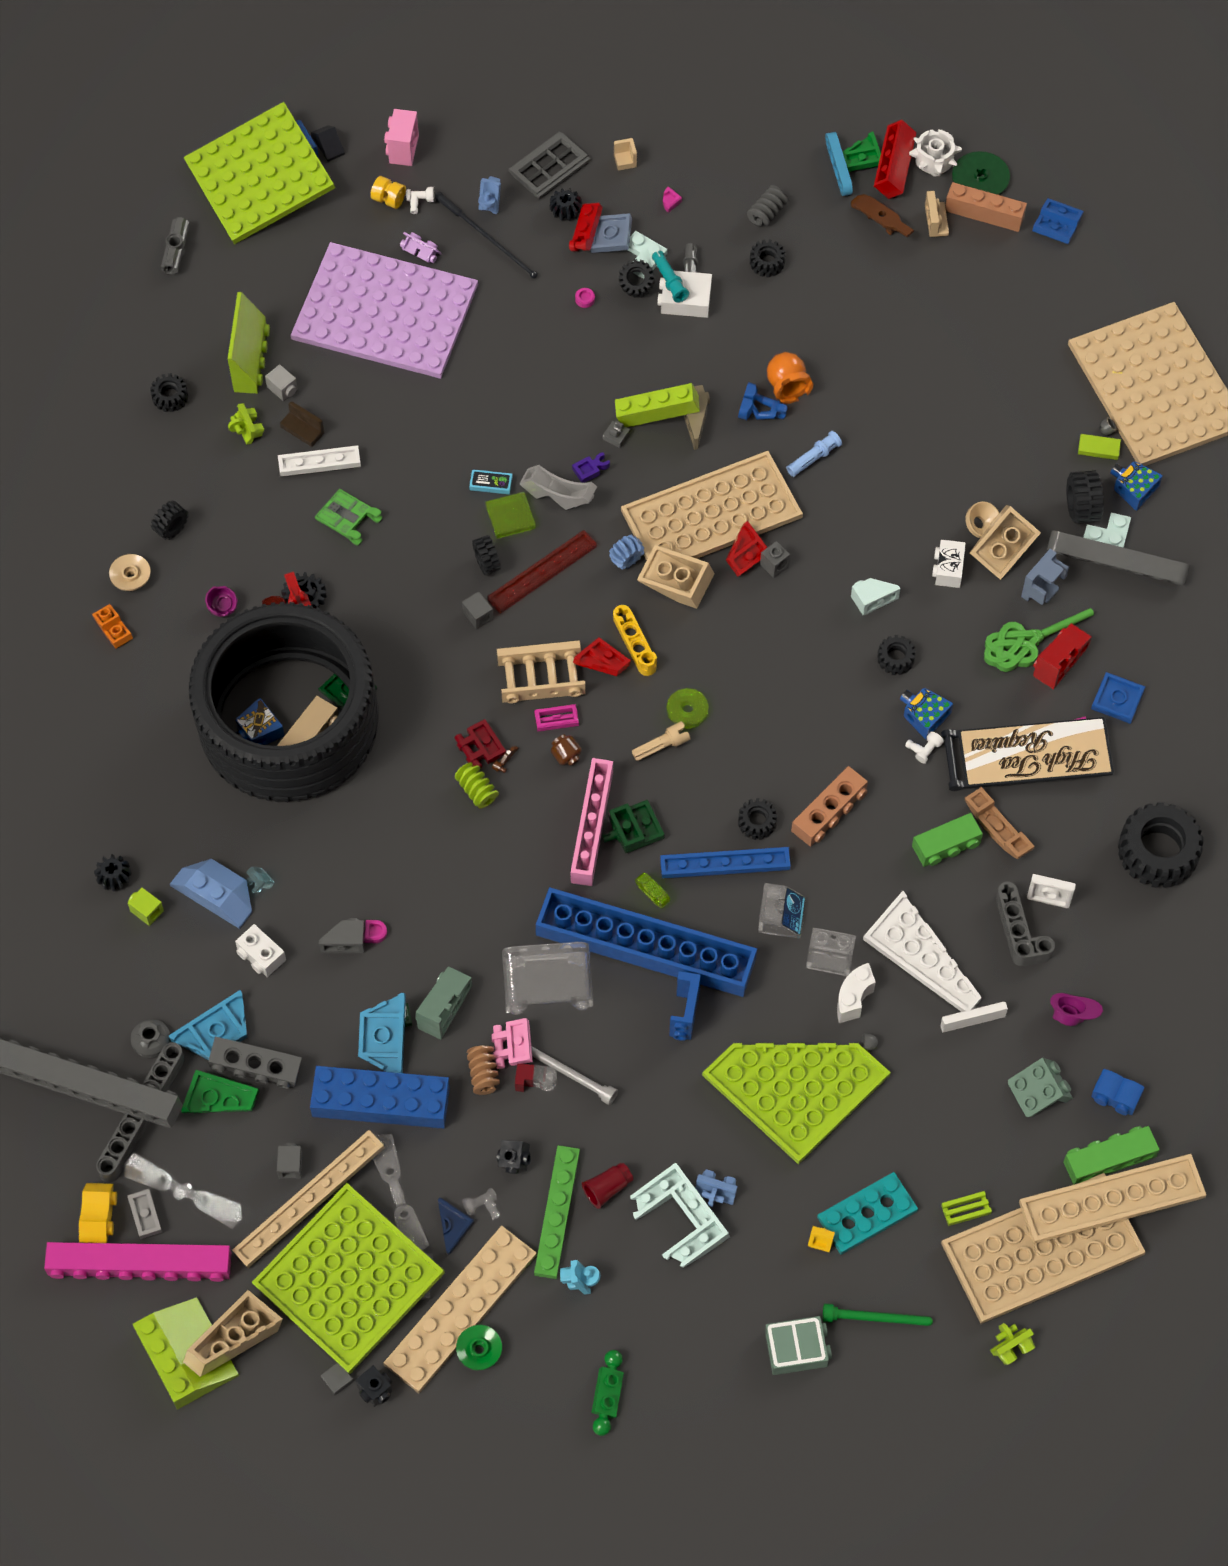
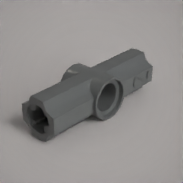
[161,217,190,275]

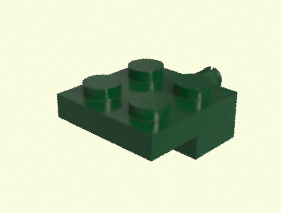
[601,799,665,854]

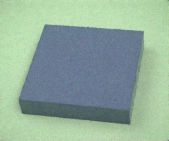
[590,213,632,253]

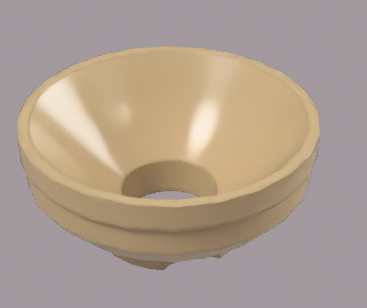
[966,501,999,538]

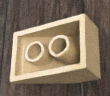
[970,505,1041,580]
[637,545,714,609]

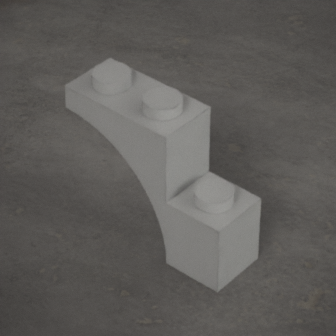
[520,465,597,510]

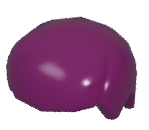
[205,586,238,617]

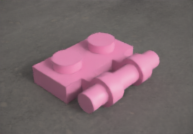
[492,1018,533,1069]

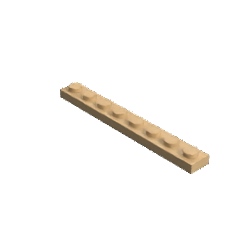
[232,1130,385,1268]

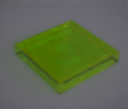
[485,492,536,538]

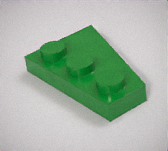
[181,1070,259,1113]

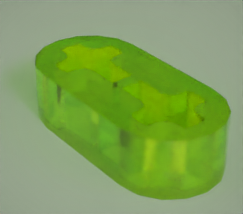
[635,872,671,908]

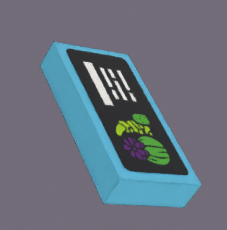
[469,470,512,495]

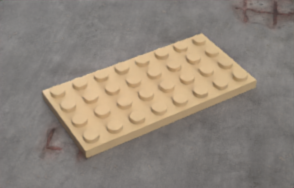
[621,451,803,560]
[941,1173,1145,1324]

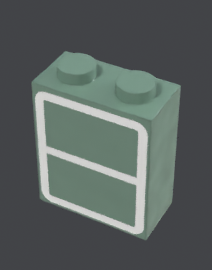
[765,1316,832,1375]

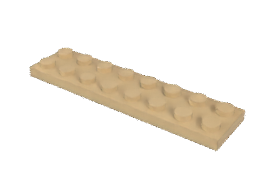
[1019,1154,1206,1244]
[384,1226,537,1393]

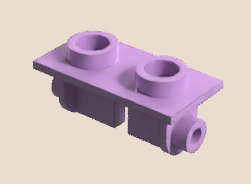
[400,232,442,263]

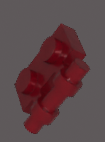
[454,719,506,769]

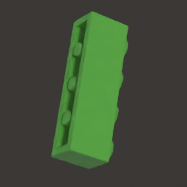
[1064,1126,1160,1185]

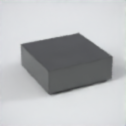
[320,1363,353,1395]

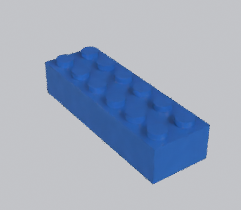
[310,1066,450,1129]

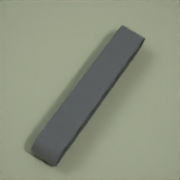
[1046,531,1190,585]
[96,1042,185,1183]

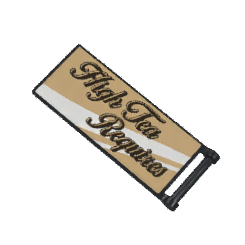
[941,717,1114,791]

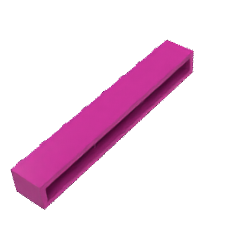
[44,1242,232,1282]

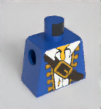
[235,698,285,745]

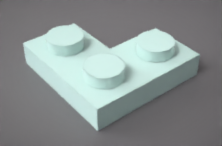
[628,231,667,279]
[1083,512,1131,547]

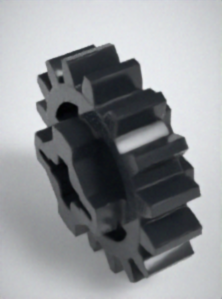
[281,572,327,609]

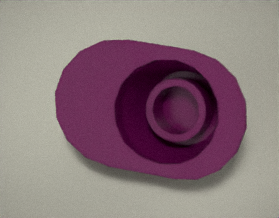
[1050,993,1103,1026]

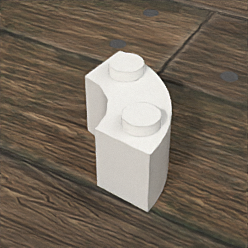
[837,963,876,1023]

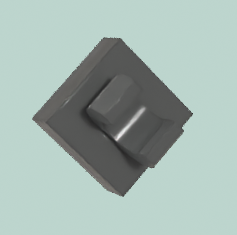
[603,421,630,448]

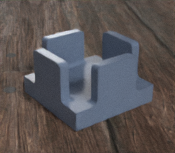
[1021,549,1069,605]

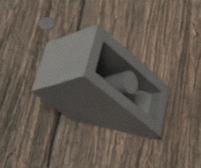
[319,918,365,953]

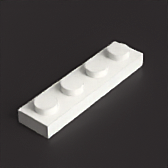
[278,446,361,476]

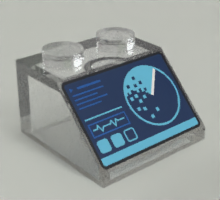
[758,883,806,939]

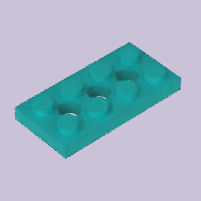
[817,1172,918,1255]

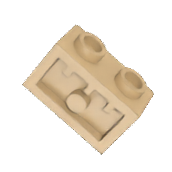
[925,191,949,237]

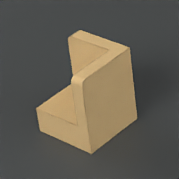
[614,138,637,171]

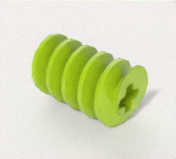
[455,762,499,809]

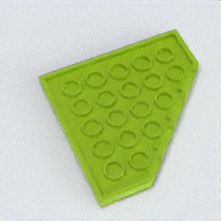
[702,1043,891,1164]

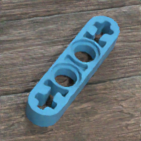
[825,132,853,196]

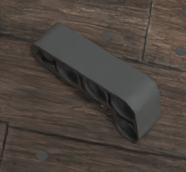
[996,882,1055,966]

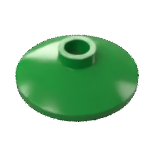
[456,1325,502,1370]

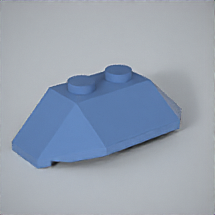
[170,859,252,929]

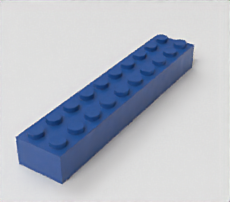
[536,887,757,997]

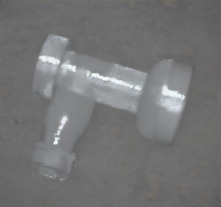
[462,1188,501,1220]

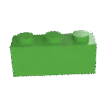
[912,813,983,867]

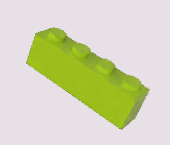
[615,383,700,427]

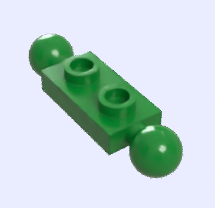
[592,1350,624,1436]

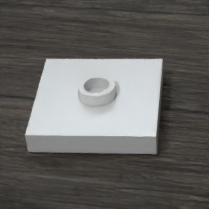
[1027,874,1076,909]

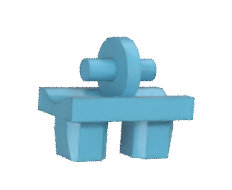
[560,1260,601,1295]

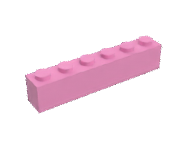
[571,758,613,886]

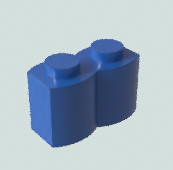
[1091,1069,1144,1115]

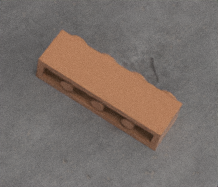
[945,182,1027,232]

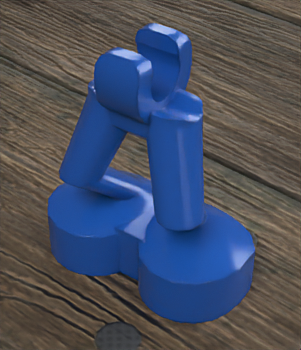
[738,382,787,420]

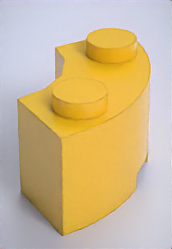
[79,1183,117,1243]

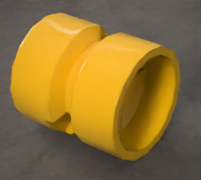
[371,176,406,209]

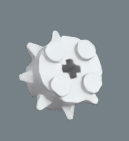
[909,129,962,176]

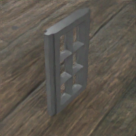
[508,131,590,199]

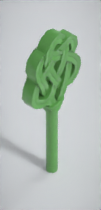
[984,608,1094,672]

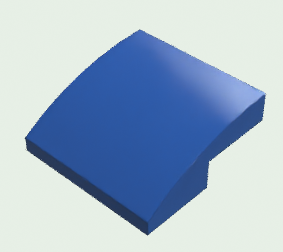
[1032,198,1084,244]

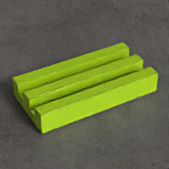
[941,1191,992,1226]

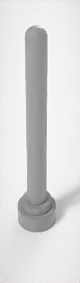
[531,1046,618,1105]

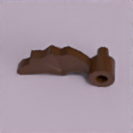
[492,746,519,773]

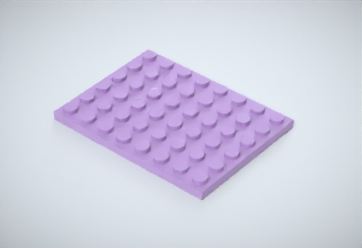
[291,242,478,379]

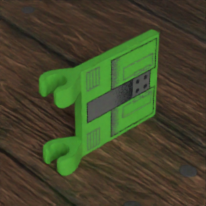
[315,489,382,545]

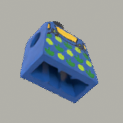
[1110,462,1163,511]
[900,688,953,739]

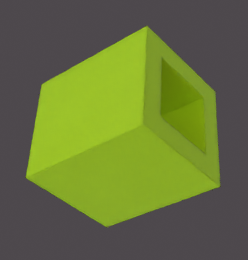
[128,888,164,926]

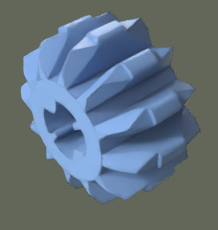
[609,534,644,569]

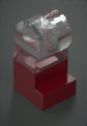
[515,1063,557,1092]

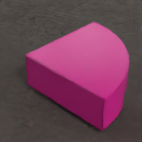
[663,187,682,213]

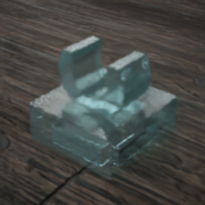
[246,866,275,893]

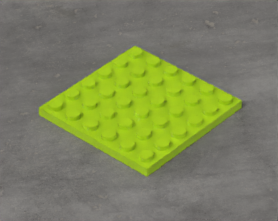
[184,102,335,244]
[252,1183,445,1374]

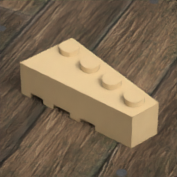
[183,1290,282,1377]

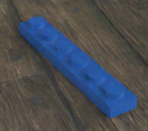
[660,847,791,878]

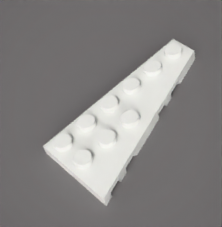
[863,891,981,1012]

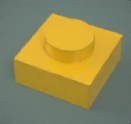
[808,1226,835,1253]

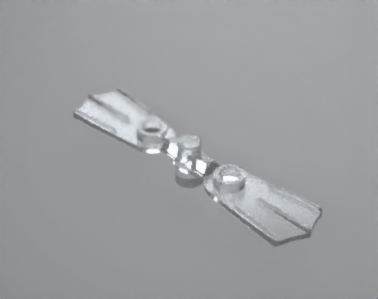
[373,1133,429,1250]
[124,1153,243,1229]

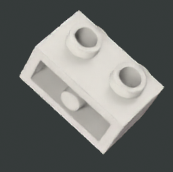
[235,924,286,977]

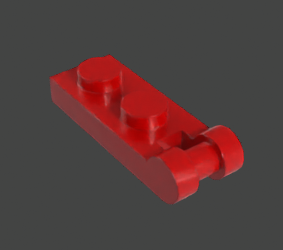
[569,203,603,252]

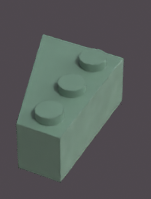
[416,966,472,1040]

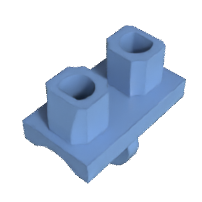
[478,176,501,214]
[695,1169,737,1207]

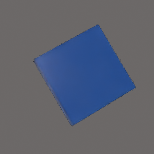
[1091,672,1145,724]

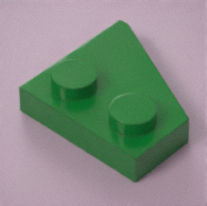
[842,132,881,172]

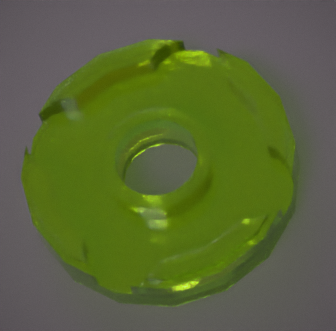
[667,688,709,729]

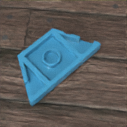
[169,990,248,1060]
[358,993,406,1073]

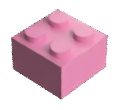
[384,109,419,166]

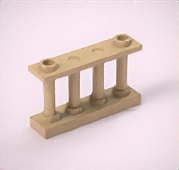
[497,640,585,703]

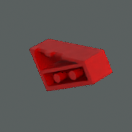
[1033,623,1092,690]

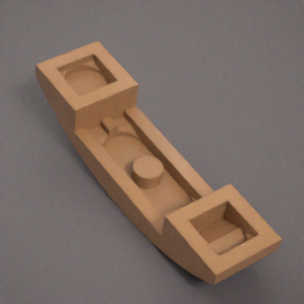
[965,787,1035,859]

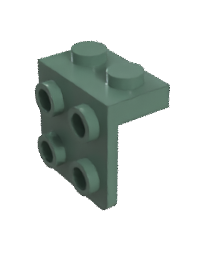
[1008,1058,1073,1117]

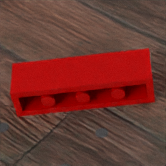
[874,119,917,199]

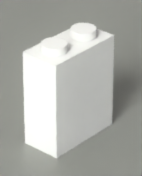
[658,271,712,318]

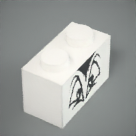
[932,540,965,588]

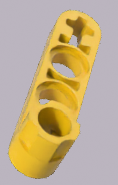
[613,605,657,676]

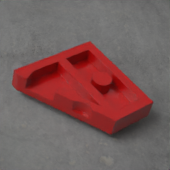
[726,521,767,577]
[573,637,631,676]

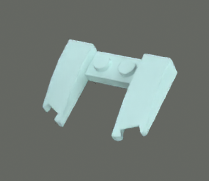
[630,1163,730,1268]

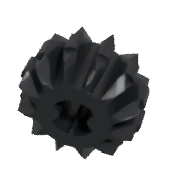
[549,188,582,221]
[94,854,132,892]

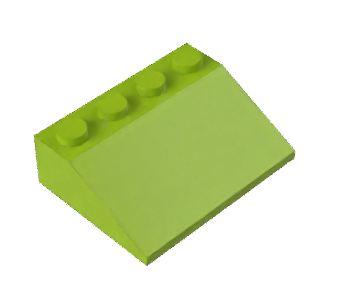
[228,292,270,394]
[133,1297,239,1410]

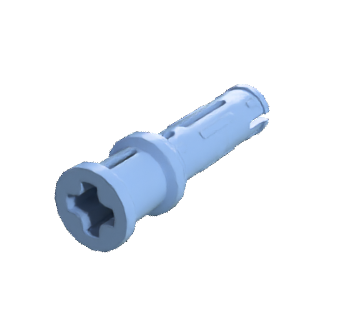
[786,431,842,477]

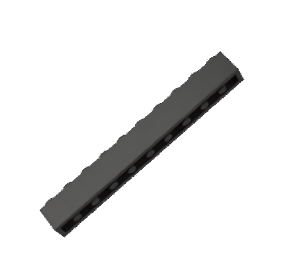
[0,1037,183,1129]

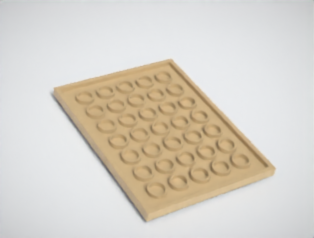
[1068,302,1228,466]

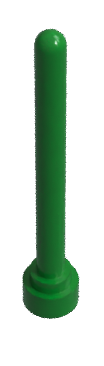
[822,1303,933,1326]

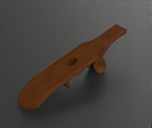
[851,194,914,237]

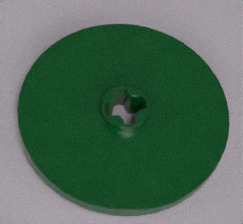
[952,151,1010,195]

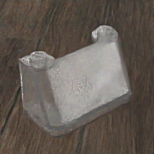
[502,942,593,1015]

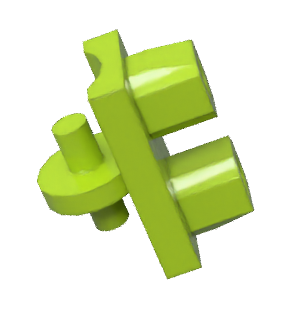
[228,403,264,445]
[990,1323,1035,1365]

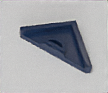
[438,1198,474,1255]

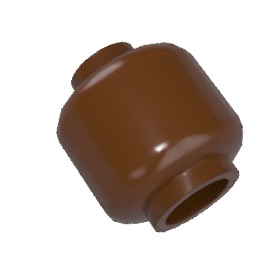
[551,734,582,766]

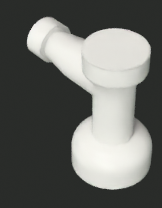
[406,187,434,214]
[905,732,944,763]

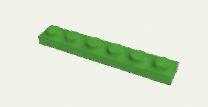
[534,1145,580,1279]

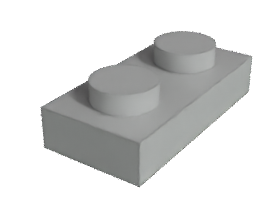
[128,1189,162,1239]

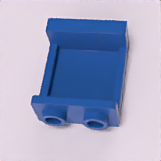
[669,971,701,1041]

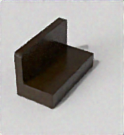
[280,401,324,447]

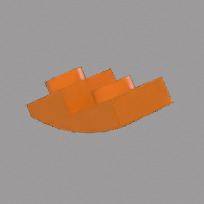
[92,604,133,649]

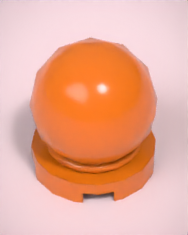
[767,352,814,404]

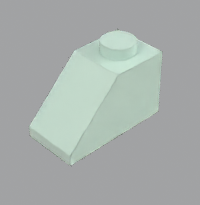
[851,578,900,615]

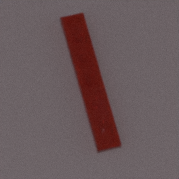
[487,530,597,614]

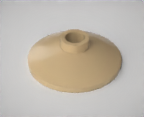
[109,554,151,591]

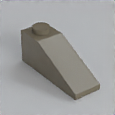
[684,385,710,450]

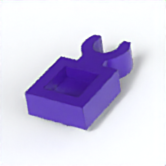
[572,453,610,483]

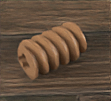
[467,1045,500,1095]

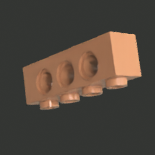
[791,766,868,847]

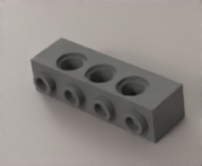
[208,1036,302,1089]

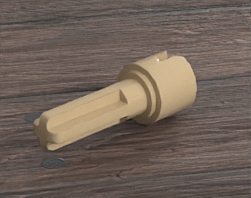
[632,721,691,761]

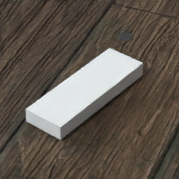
[940,1002,1008,1033]

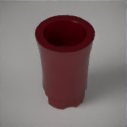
[581,1163,633,1209]

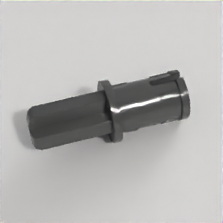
[683,243,698,273]

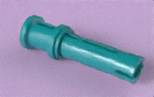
[652,250,690,303]

